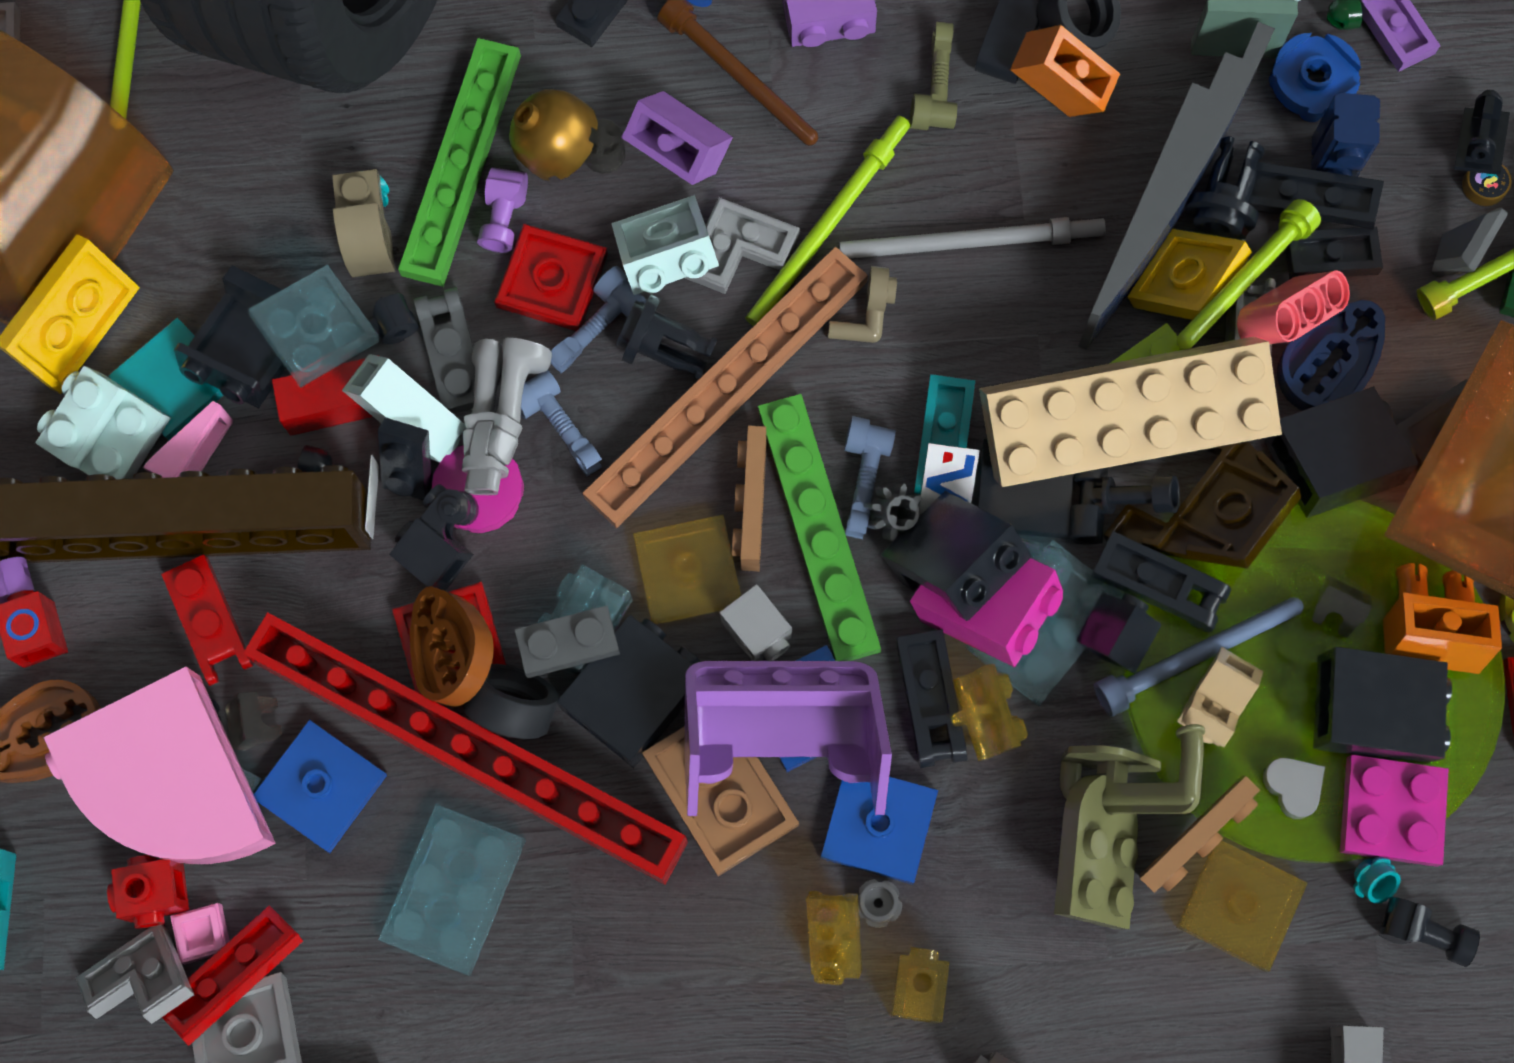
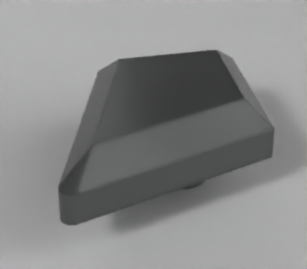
[1431,207,1508,277]

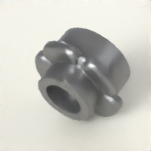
[854,879,902,928]

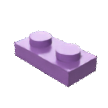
[1360,0,1440,72]

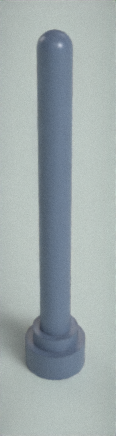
[1094,597,1304,717]

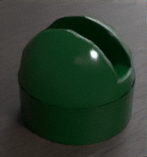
[1327,0,1362,30]

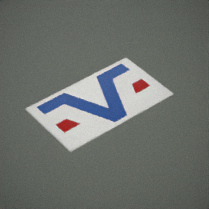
[919,443,980,514]

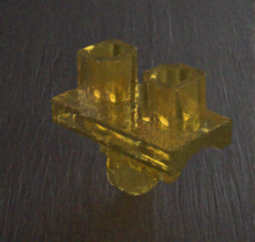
[951,664,1028,761]
[806,891,862,985]

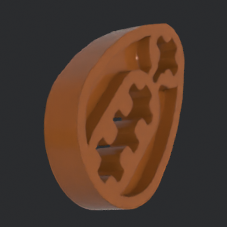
[410,586,493,707]
[0,680,101,783]

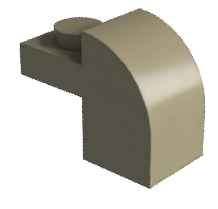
[332,169,395,278]

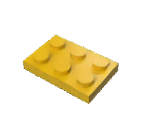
[0,234,140,394]

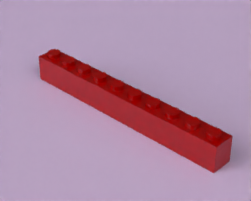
[242,612,688,885]

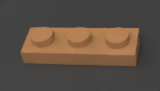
[732,426,767,572]
[1138,775,1260,893]

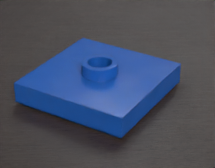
[254,720,387,853]
[821,777,938,885]

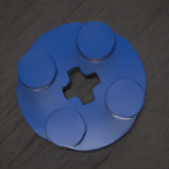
[1269,33,1361,122]

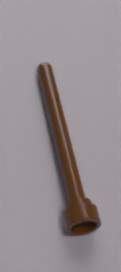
[657,0,818,146]

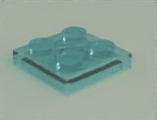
[249,265,379,388]

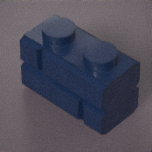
[1311,93,1380,177]

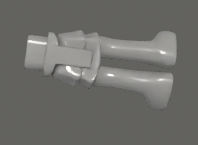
[462,337,552,495]

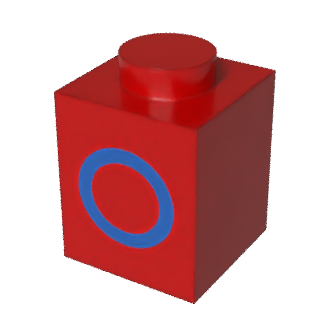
[0,590,69,668]

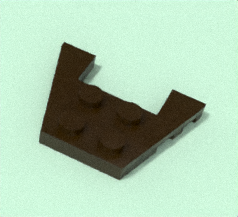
[1104,441,1301,569]

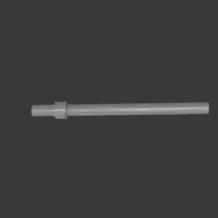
[839,217,1106,259]

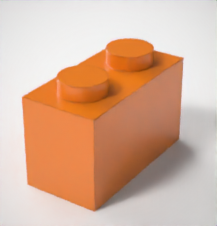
[1010,25,1120,117]

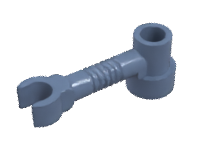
[551,266,647,373]
[521,370,602,476]
[844,416,896,540]

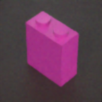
[910,558,1063,667]

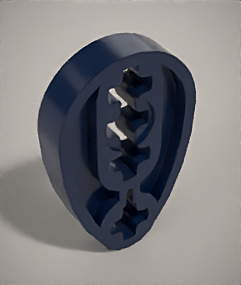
[1277,300,1385,411]

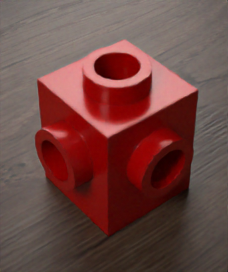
[107,855,189,928]

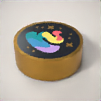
[1462,164,1512,206]

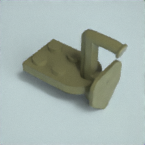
[1054,724,1205,930]

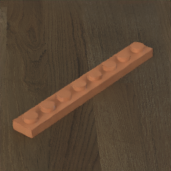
[583,247,868,529]

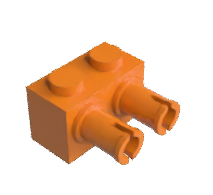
[1383,563,1502,674]

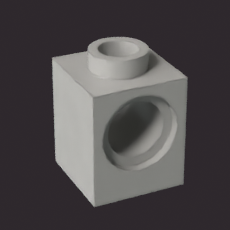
[720,584,792,661]

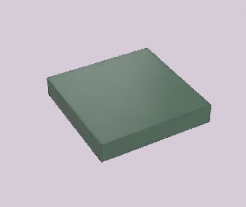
[1191,0,1298,59]

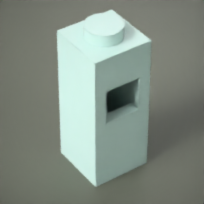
[342,354,466,462]

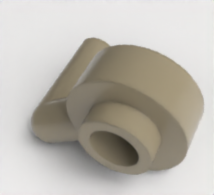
[828,266,897,343]

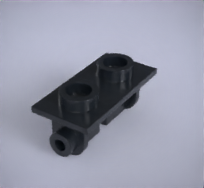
[1454,90,1510,175]

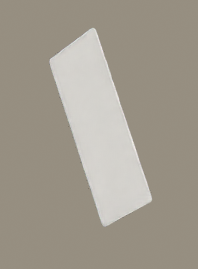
[365,455,379,539]

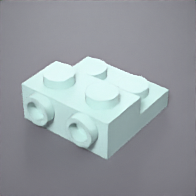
[611,195,719,295]
[35,366,171,480]

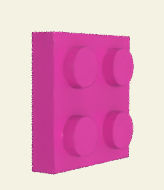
[1340,755,1449,867]

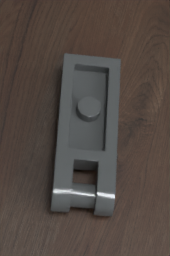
[413,287,475,414]

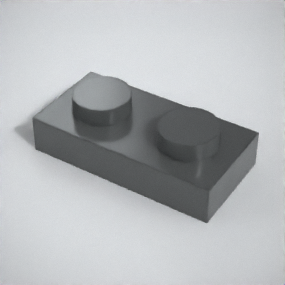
[515,605,620,678]

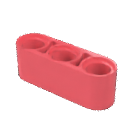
[1237,270,1350,344]

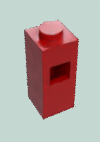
[272,355,380,436]

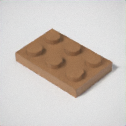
[642,726,799,877]

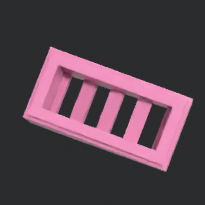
[143,401,233,478]

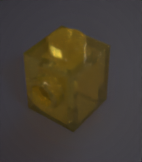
[890,947,950,1024]

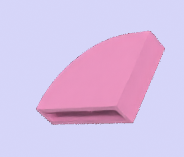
[44,667,276,864]

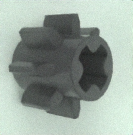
[864,483,922,541]

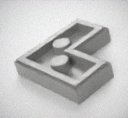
[685,197,800,294]
[76,924,194,1024]

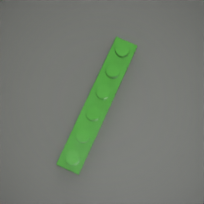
[398,38,521,287]
[758,394,881,661]

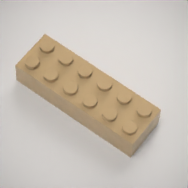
[979,337,1282,487]

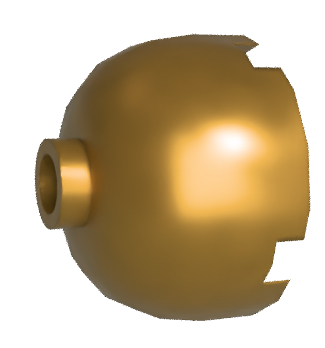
[509,89,598,181]

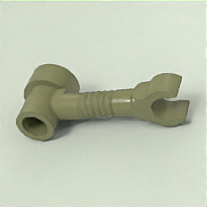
[909,22,957,131]

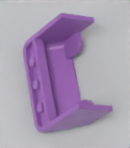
[685,661,892,816]

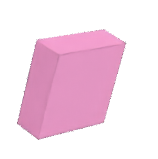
[170,903,230,965]

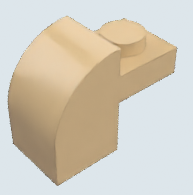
[1177,647,1264,747]

